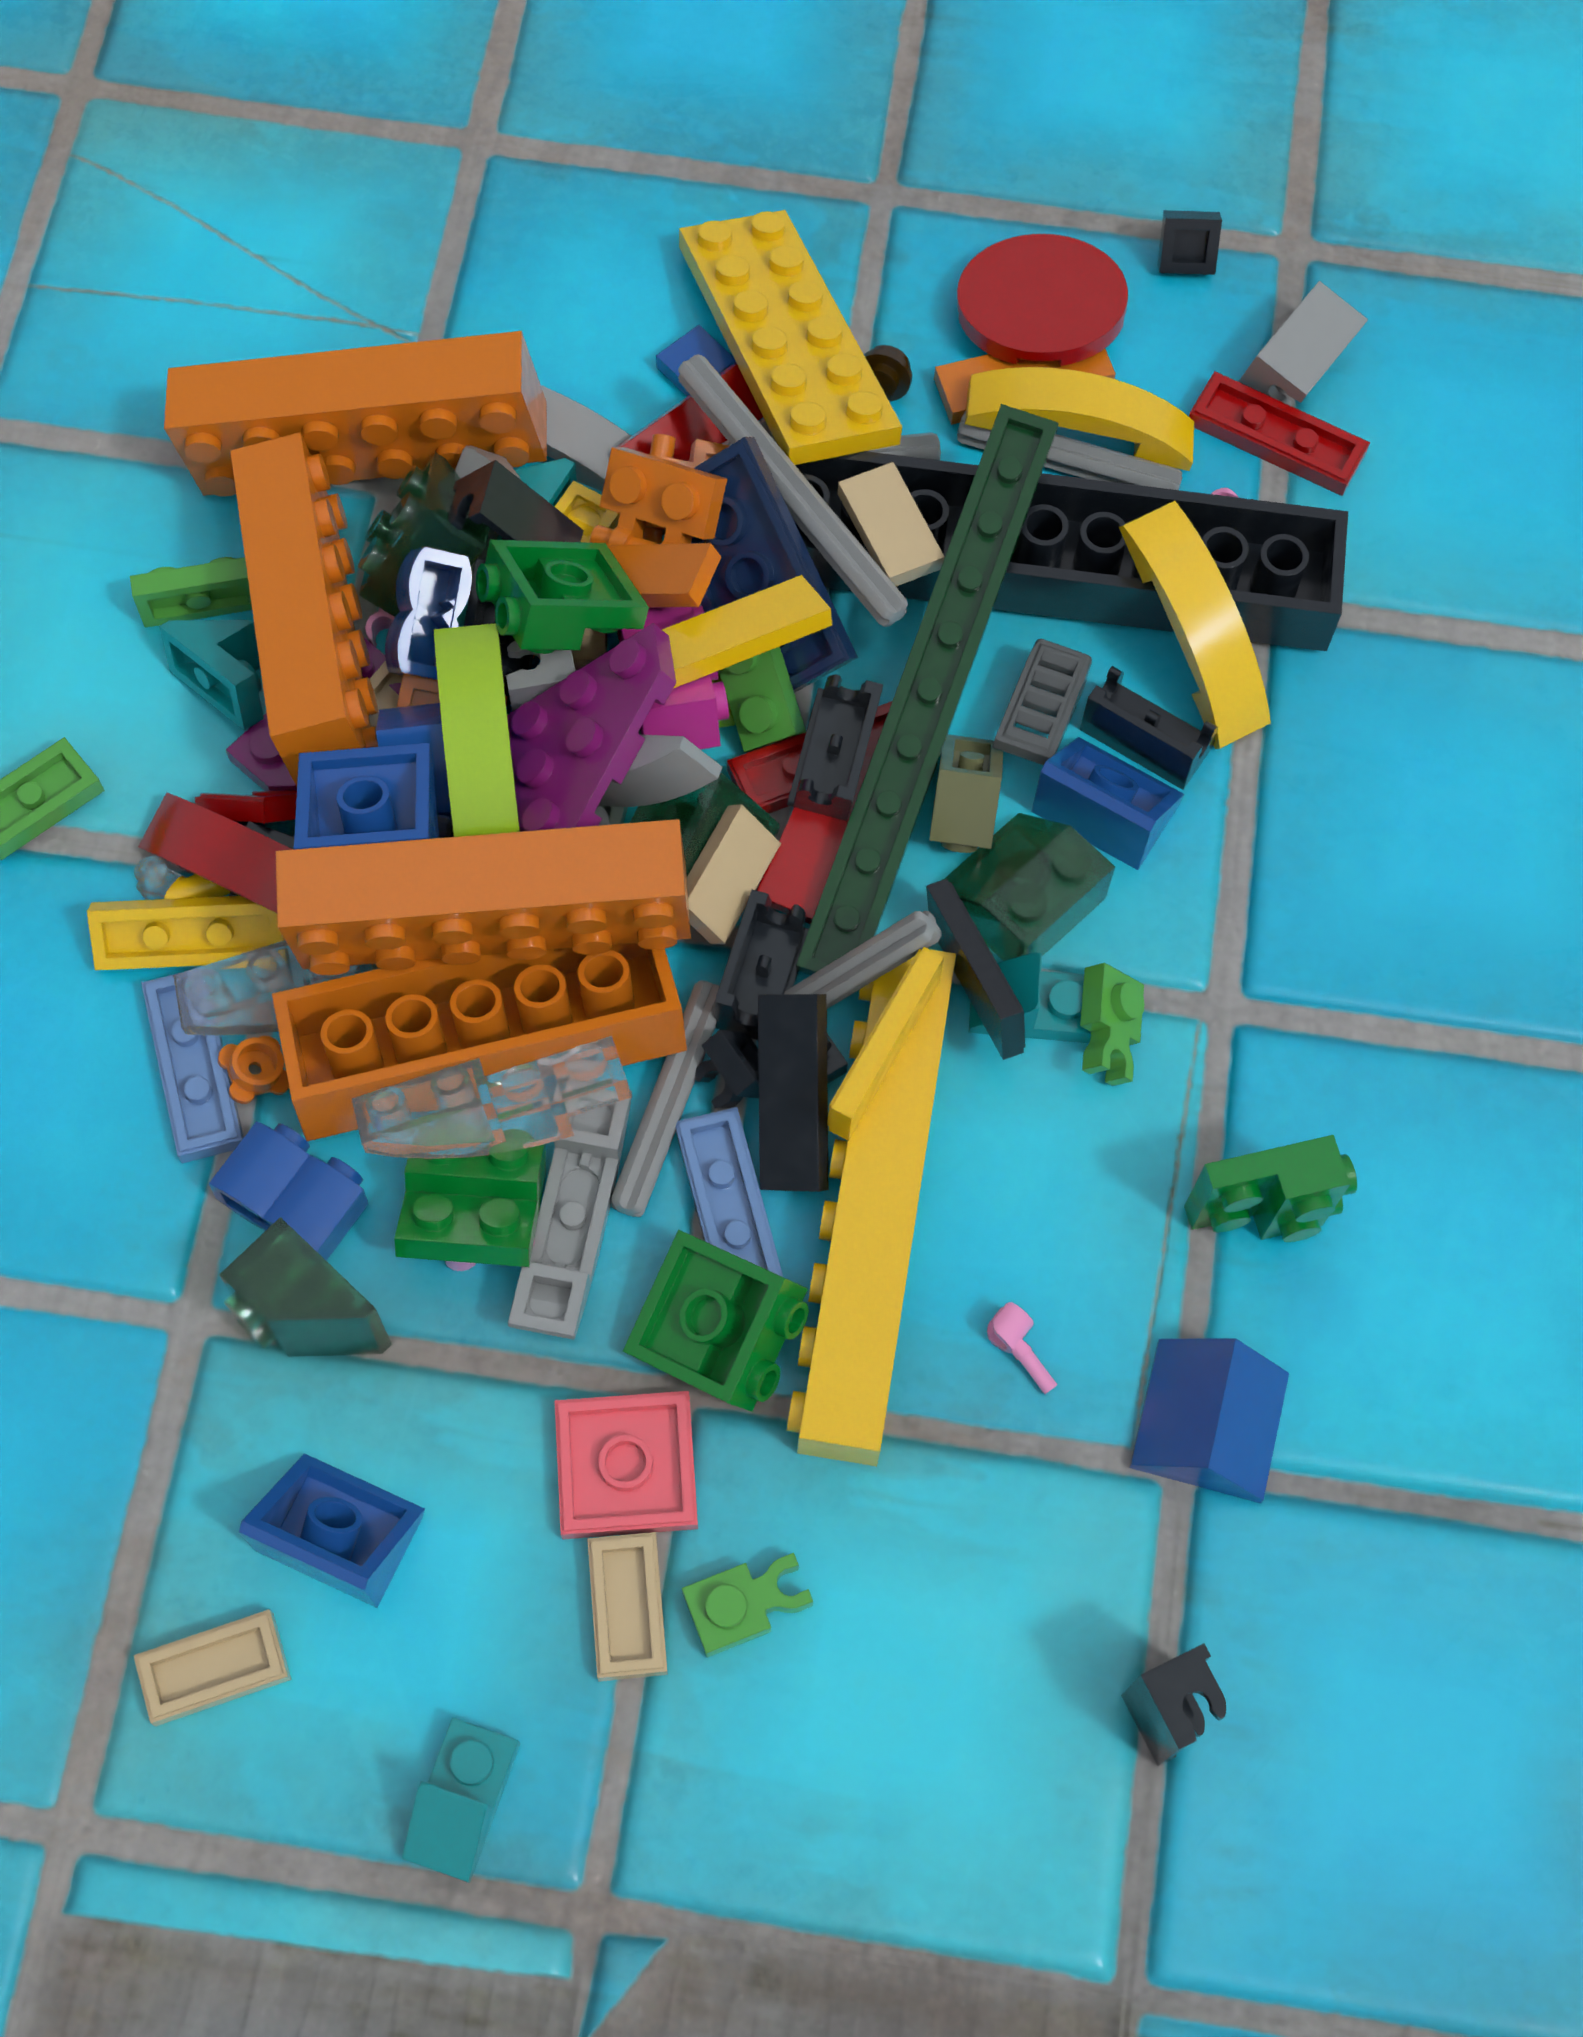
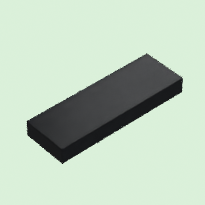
[926,879,1025,1060]
[758,994,829,1192]

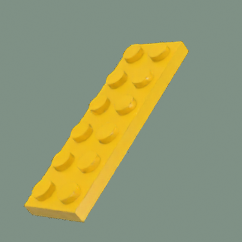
[679,210,902,465]

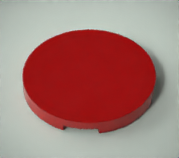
[957,234,1128,366]

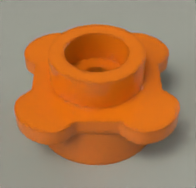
[218,1035,289,1104]

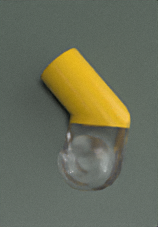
[134,856,230,900]

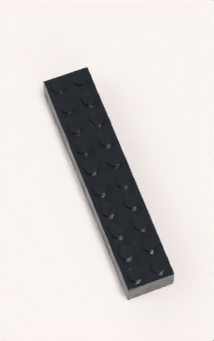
[774,440,1348,651]

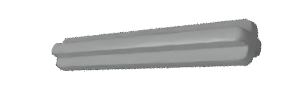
[957,411,1182,490]
[611,980,719,1217]

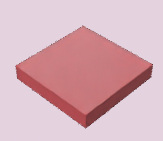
[555,1391,698,1539]

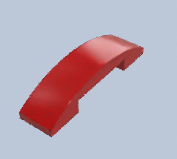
[138,792,293,914]

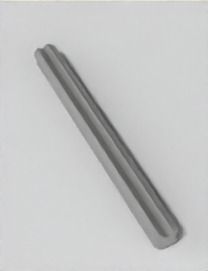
[678,354,908,627]

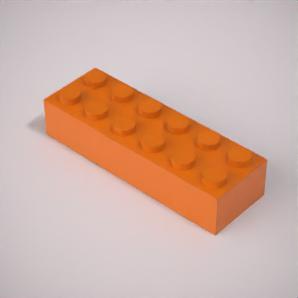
[164,331,547,496]
[230,432,378,786]
[276,819,691,975]
[272,943,687,1141]

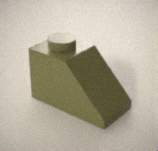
[929,734,1003,853]

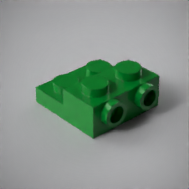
[475,539,649,654]
[394,1120,546,1267]
[1184,1135,1357,1242]
[623,1229,809,1412]

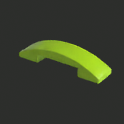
[434,623,520,837]

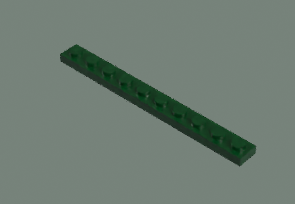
[796,404,1059,975]

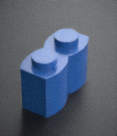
[385,547,472,680]
[209,1121,369,1266]

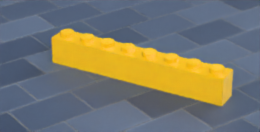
[787,949,956,1467]

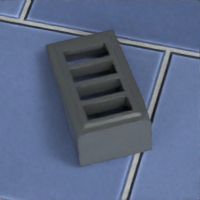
[993,639,1092,765]

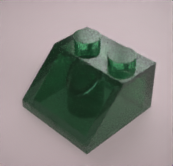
[943,813,1115,961]
[219,1217,392,1357]

